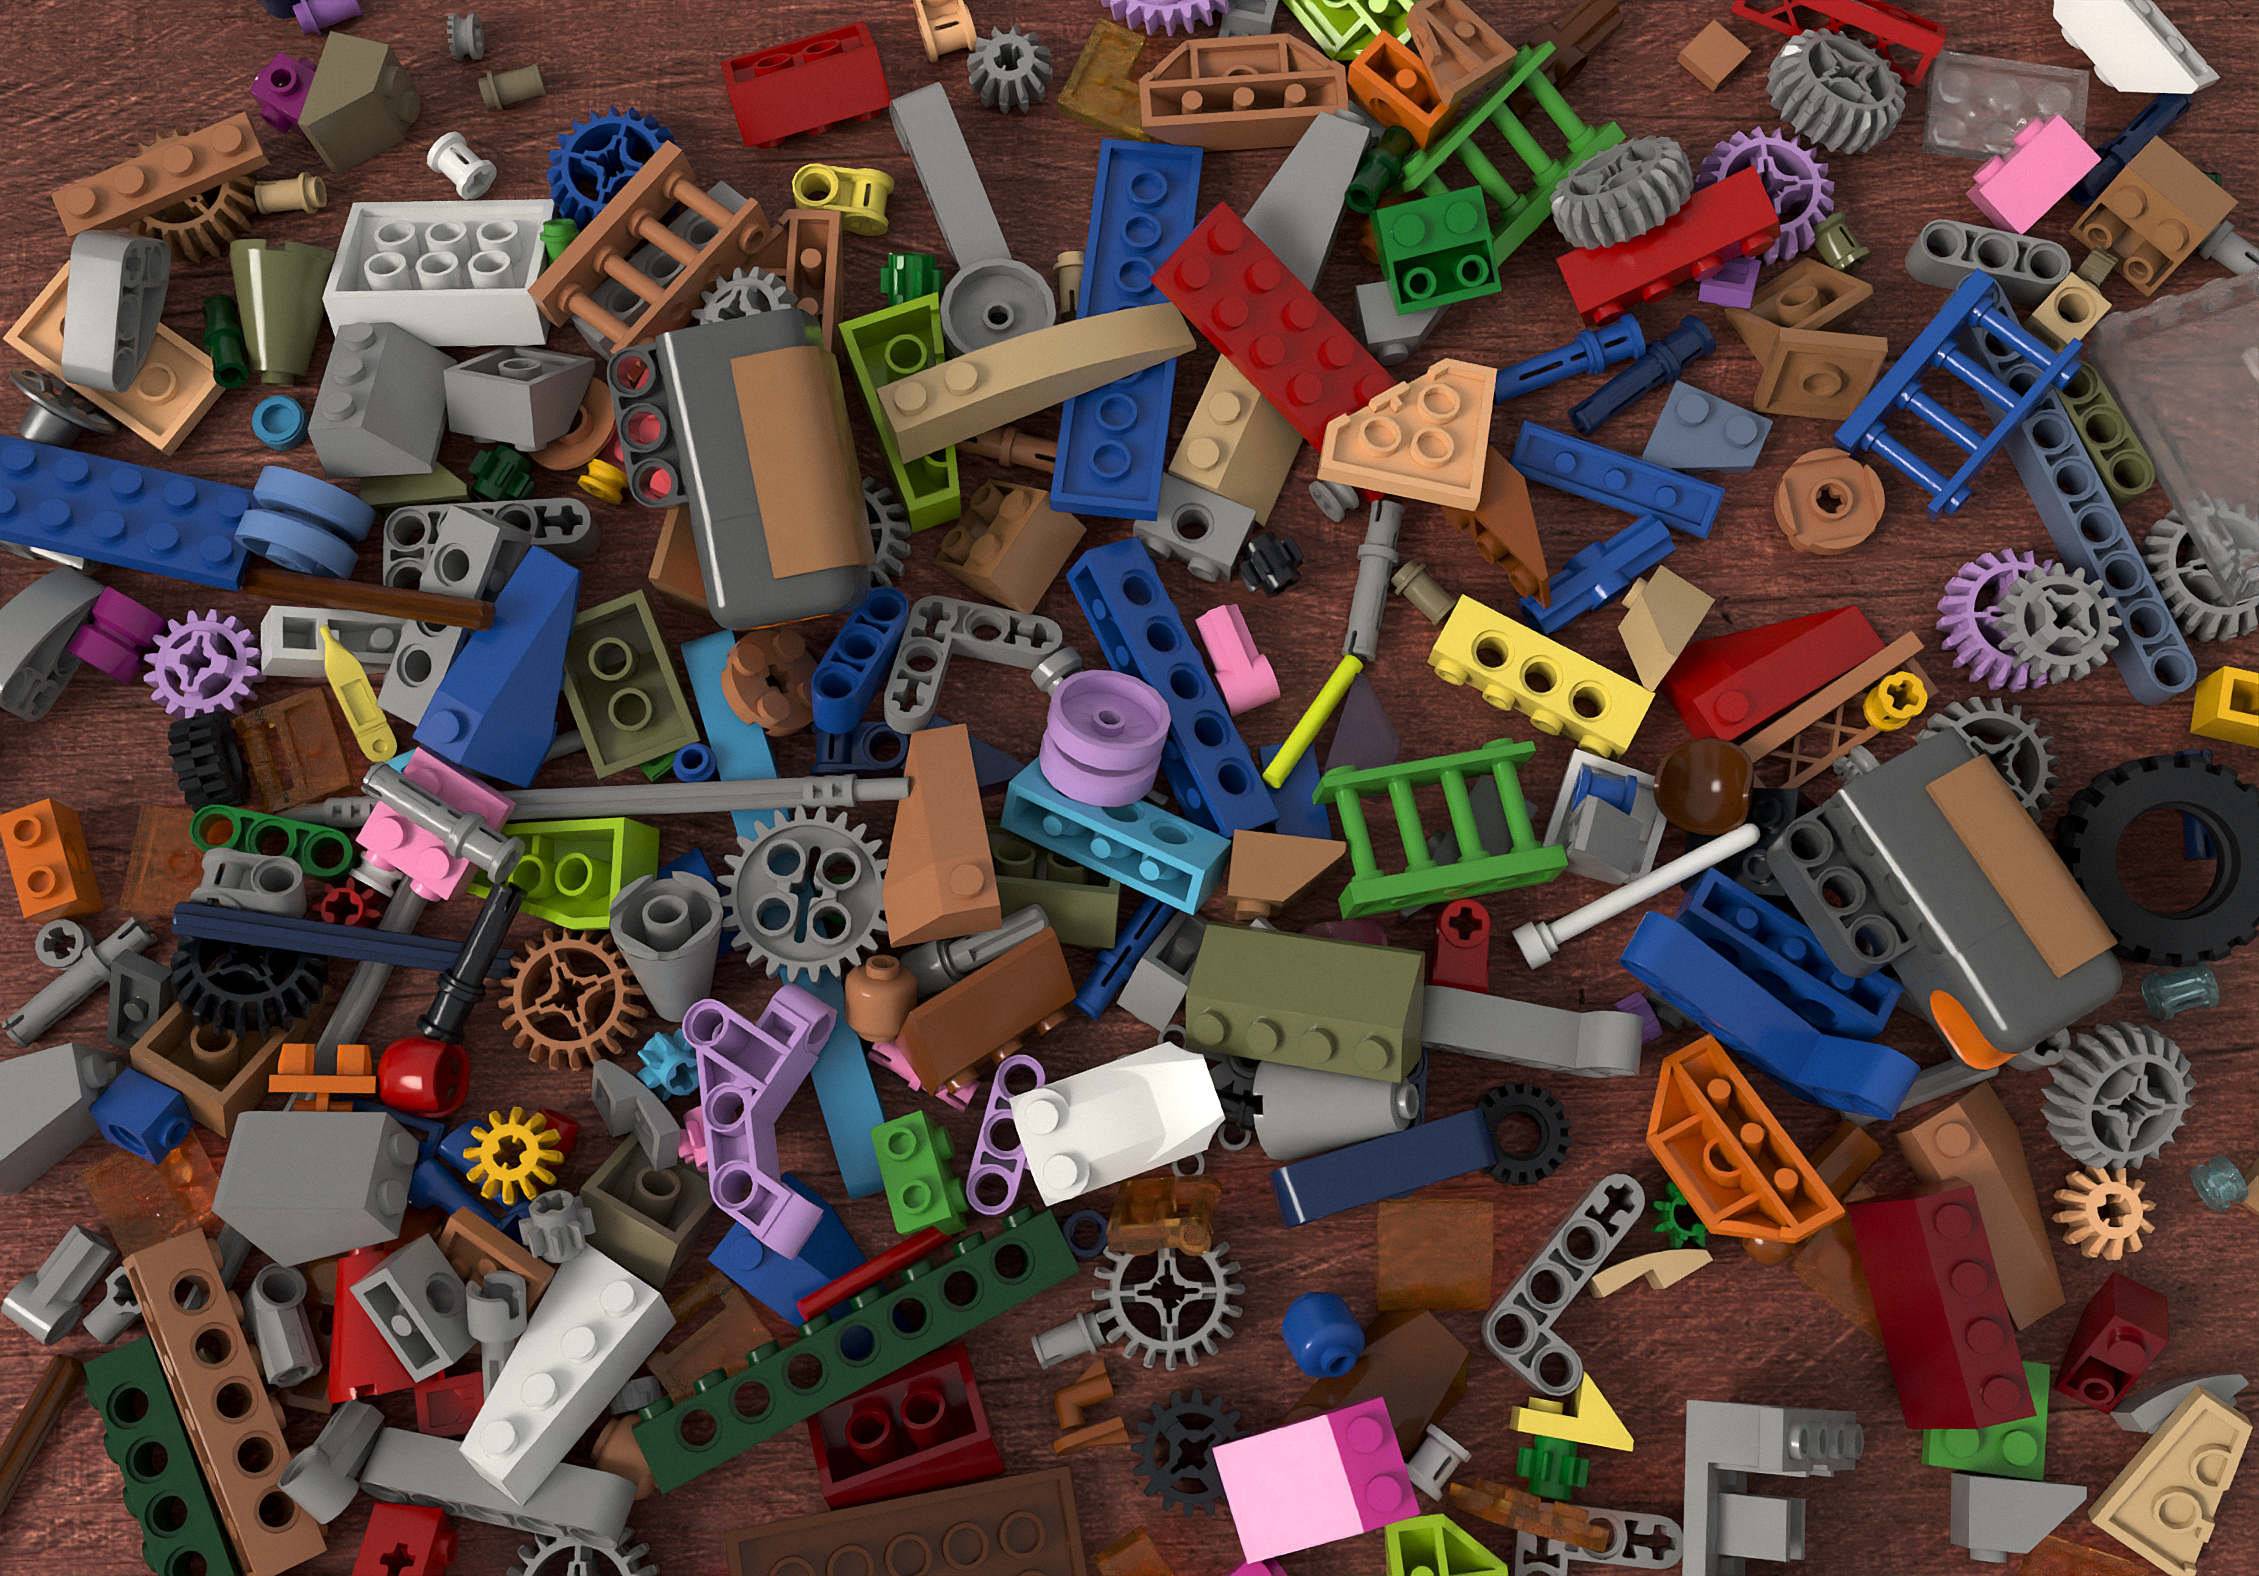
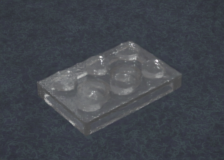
[1922,50,2090,161]

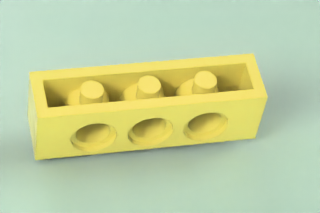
[1427,594,1656,762]

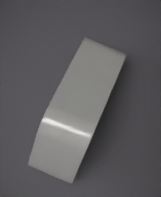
[61,230,171,394]
[0,565,107,722]

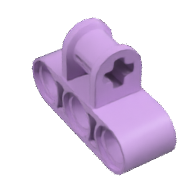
[966,1055,1048,1217]

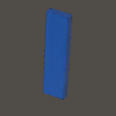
[1509,419,1726,539]

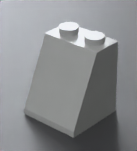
[0,1042,127,1196]
[211,1111,420,1268]

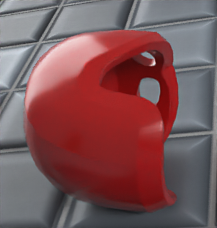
[377,1035,470,1118]

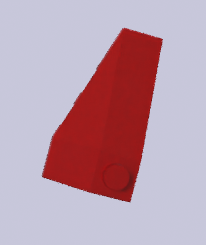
[1658,604,1886,744]

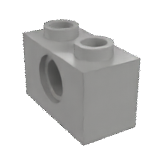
[1133,472,1257,582]
[349,1233,478,1383]

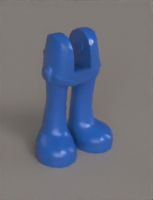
[407,1119,532,1253]

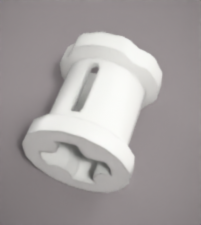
[427,131,497,200]
[1405,1423,1472,1502]

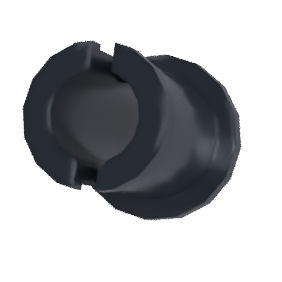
[1215,1089,1260,1135]

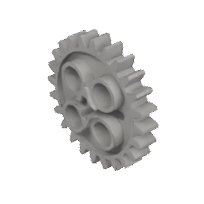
[717,805,889,986]

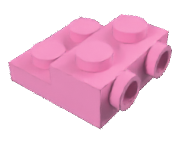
[356,745,517,902]

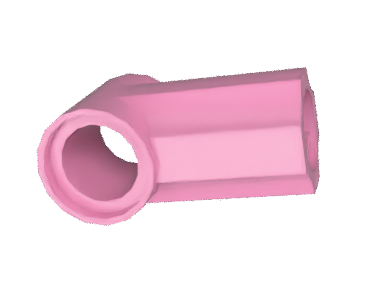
[1195,604,1281,718]

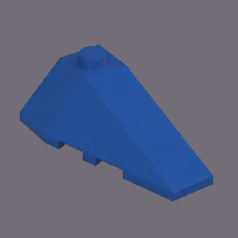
[412,545,583,789]

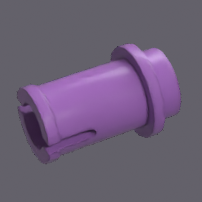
[292,0,363,36]

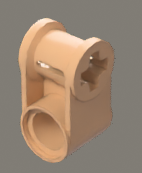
[913,0,977,63]

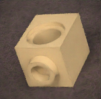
[2022,272,2112,354]

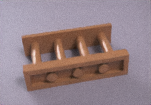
[527,140,772,382]

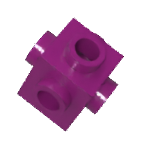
[249,51,318,140]

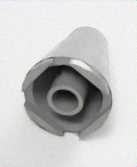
[609,871,724,1022]
[1253,1060,1419,1162]

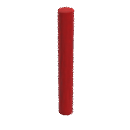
[796,1226,952,1322]

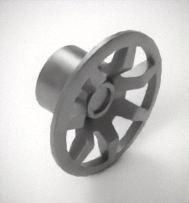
[9,368,121,450]

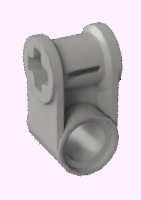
[189,848,307,918]

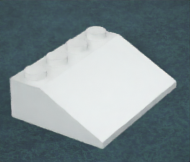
[322,199,558,347]

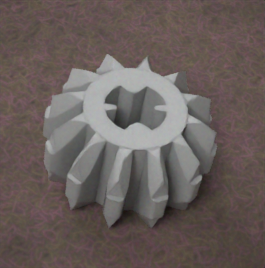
[967,23,1053,116]

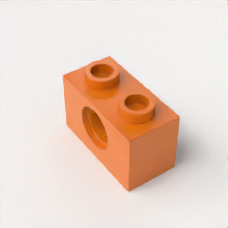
[1347,29,1462,152]
[0,798,105,926]

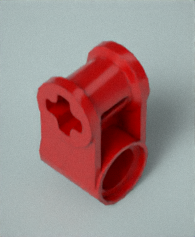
[1427,899,1490,995]

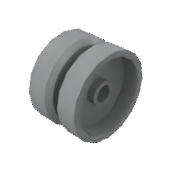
[940,257,1056,361]

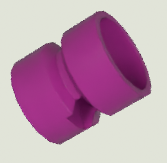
[65,586,169,686]

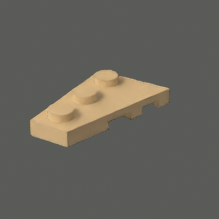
[2088,1384,2253,1576]

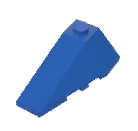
[707,1171,928,1358]

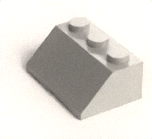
[307,322,458,479]

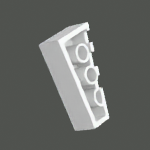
[459,1243,677,1507]

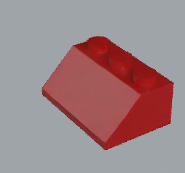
[720,20,891,149]

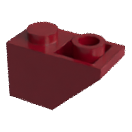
[2055,1272,2169,1415]

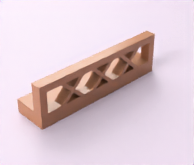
[1739,630,1940,789]

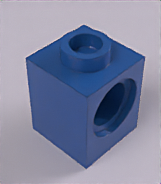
[89,1067,195,1166]

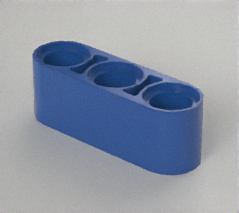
[811,586,909,734]

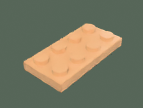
[2,260,226,457]

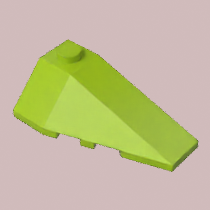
[465,817,660,930]

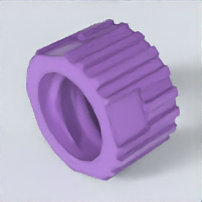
[1613,992,1662,1045]

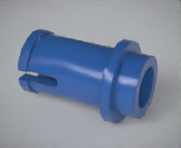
[673,743,721,783]

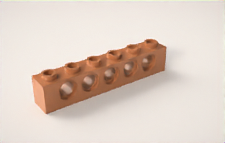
[122,1227,328,1576]

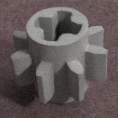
[518,1190,596,1263]

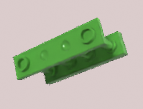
[1389,41,1626,267]
[1311,738,1569,920]

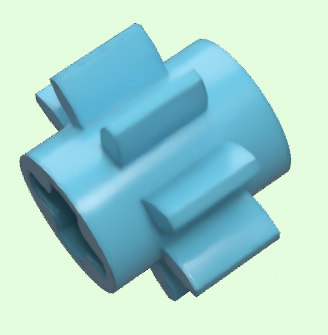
[636,1028,699,1101]

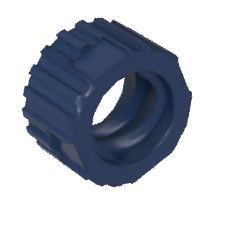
[1062,1208,1112,1260]

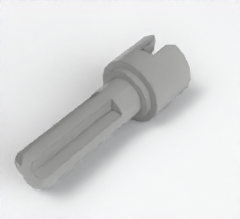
[899,904,1050,1003]
[466,1270,527,1403]

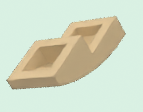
[1585,1249,1713,1298]

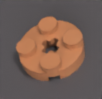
[1774,448,1885,555]
[721,629,818,737]

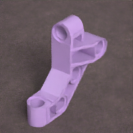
[682,983,838,1261]

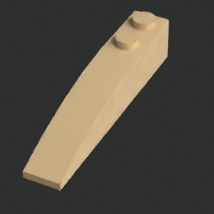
[876,302,1196,465]

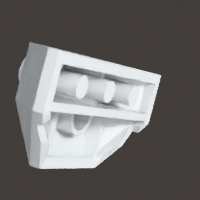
[2053,0,2220,94]

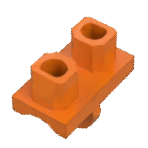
[269,1043,378,1112]

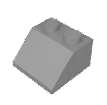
[443,345,596,452]

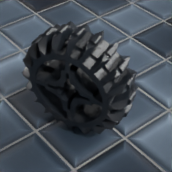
[170,918,329,1042]

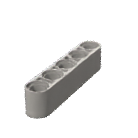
[358,1427,638,1548]

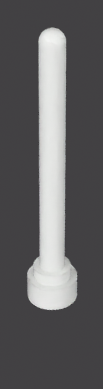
[1511,823,1760,970]

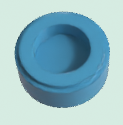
[252,395,310,451]

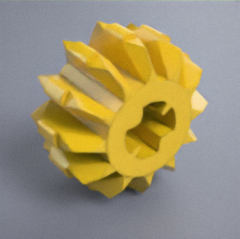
[463,1107,564,1206]

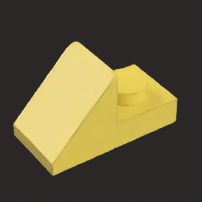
[1509,1371,1634,1452]

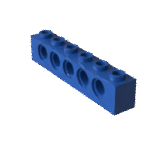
[1065,536,1281,847]

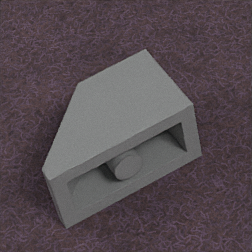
[1352,281,1452,366]
[1562,794,1647,886]
[1117,910,1210,1033]
[1950,1472,2087,1563]

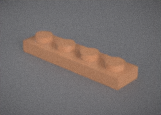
[51,111,270,242]

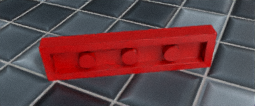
[1730,0,1947,87]

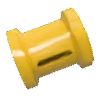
[1863,671,1928,732]

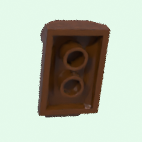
[1272,1306,1472,1460]

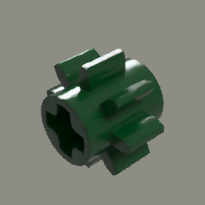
[467,445,538,502]

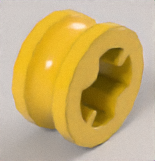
[577,458,629,505]

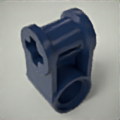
[810,721,910,779]

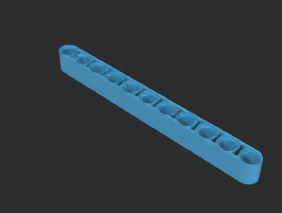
[681,629,888,1201]

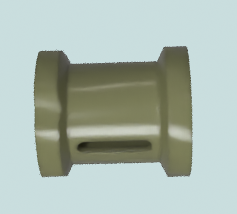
[1812,211,1873,275]

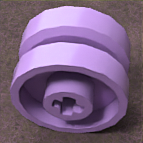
[1039,670,1171,807]

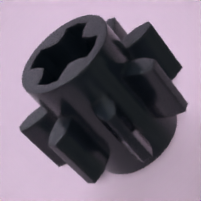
[1238,531,1305,598]

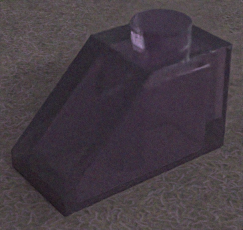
[1322,673,1406,805]

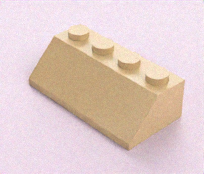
[1168,353,1304,530]

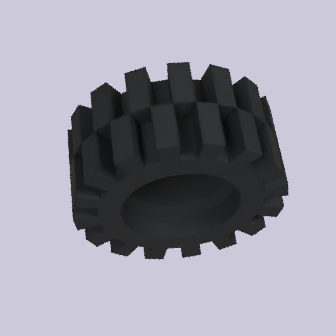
[168,711,251,813]
[1475,1082,1572,1186]

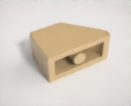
[1618,565,1715,693]

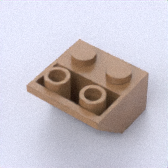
[2068,135,2238,297]
[932,478,1087,615]

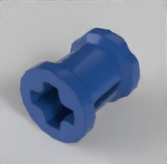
[1571,764,1637,816]

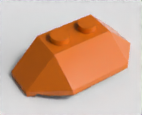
[1646,1033,1846,1244]

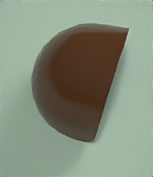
[1653,738,1754,835]

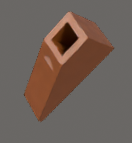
[1441,445,1552,610]

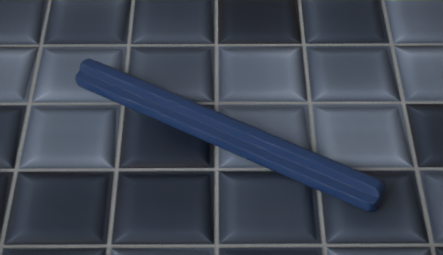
[171,901,516,980]

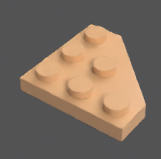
[1317,358,1497,511]

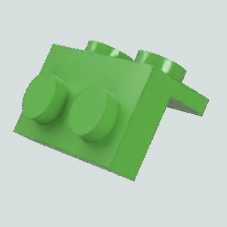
[870,1110,970,1236]

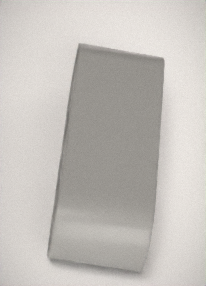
[1905,219,2071,305]

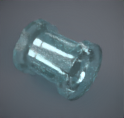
[2141,962,2219,1022]

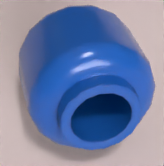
[1281,1291,1365,1378]

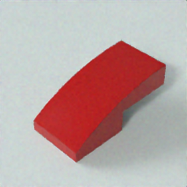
[414,1371,484,1438]

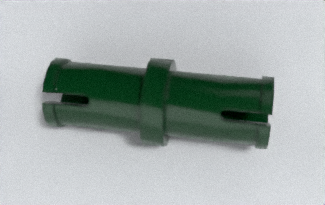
[1344,125,1414,213]
[201,294,249,388]

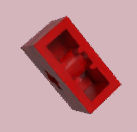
[351,1502,458,1576]

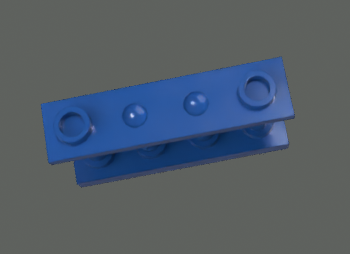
[1834,268,2083,523]

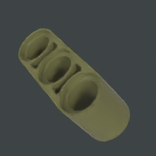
[2054,360,2155,511]

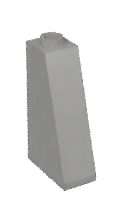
[1242,109,1373,296]

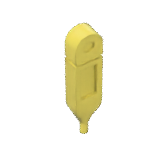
[319,624,397,762]

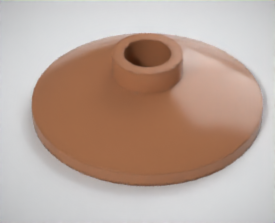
[527,376,617,470]

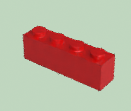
[1556,165,1781,327]

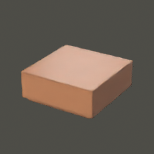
[1677,19,1752,92]

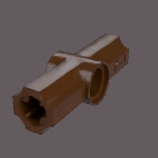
[1486,0,1625,120]

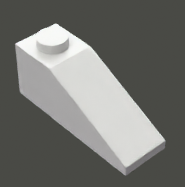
[261,605,407,678]

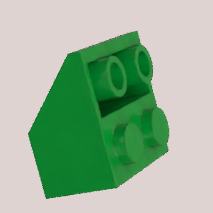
[1369,185,1502,316]

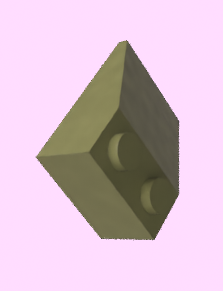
[563,589,702,780]

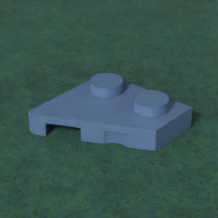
[1641,380,1773,475]

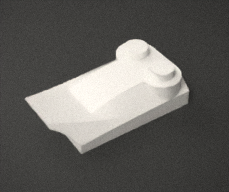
[1009,1041,1226,1207]

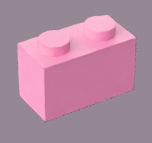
[1966,114,2102,235]

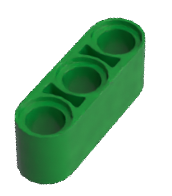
[189,805,359,884]

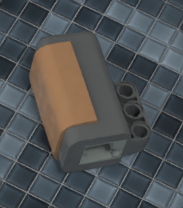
[607,308,877,630]
[1767,726,2123,1072]

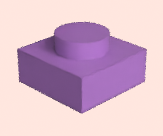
[1698,257,1761,309]

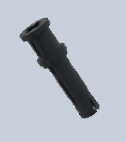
[416,880,528,1045]

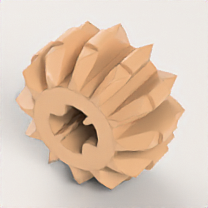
[2051,1166,2157,1260]

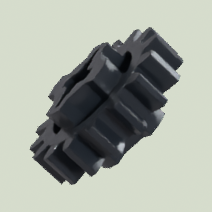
[1130,1388,1252,1518]

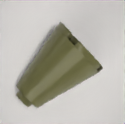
[229,239,335,388]

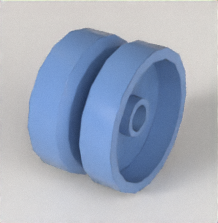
[234,466,376,580]

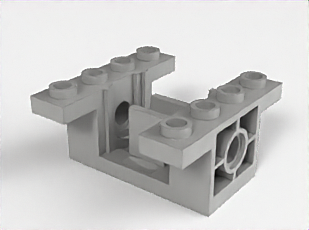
[1682,1400,1864,1576]

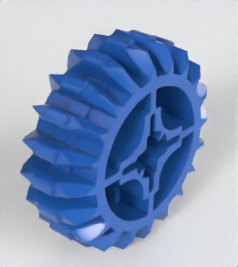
[546,105,681,241]

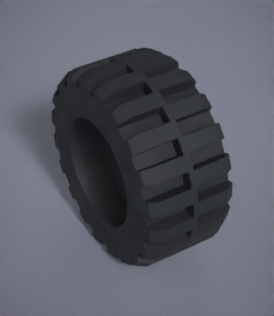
[2053,754,2259,968]

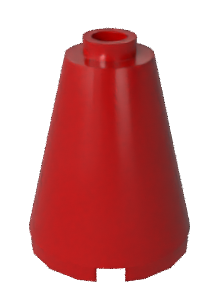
[327,1242,448,1404]

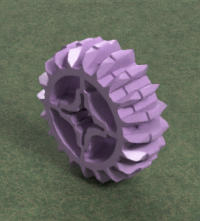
[1693,126,1835,267]
[1935,548,2070,693]

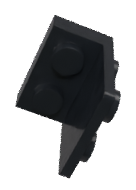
[1680,788,1819,911]

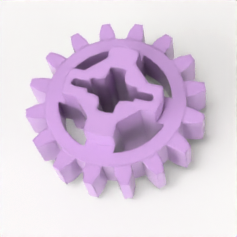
[143,609,267,720]

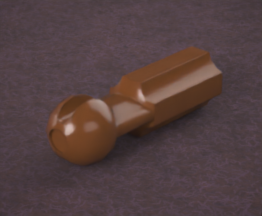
[1740,1120,1883,1264]

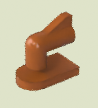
[1053,1359,1131,1457]

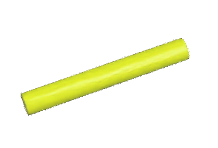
[1262,655,1363,788]

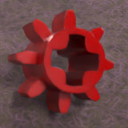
[311,877,384,928]

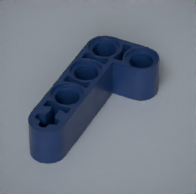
[1267,1108,1499,1230]

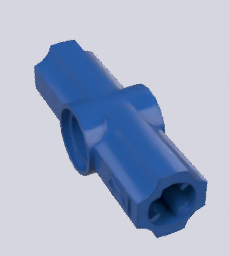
[1518,513,1676,637]

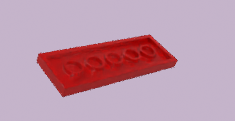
[1149,201,1398,505]

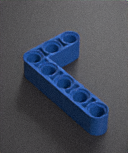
[1618,911,1921,1121]

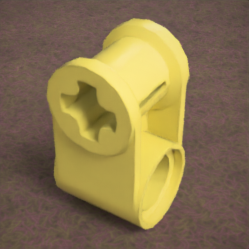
[792,163,895,236]

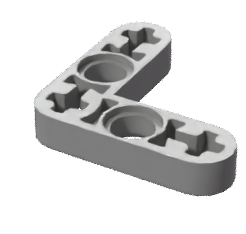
[884,595,1062,734]
[1510,1500,1683,1576]

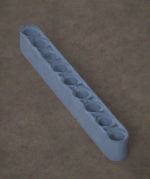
[1940,273,2197,706]

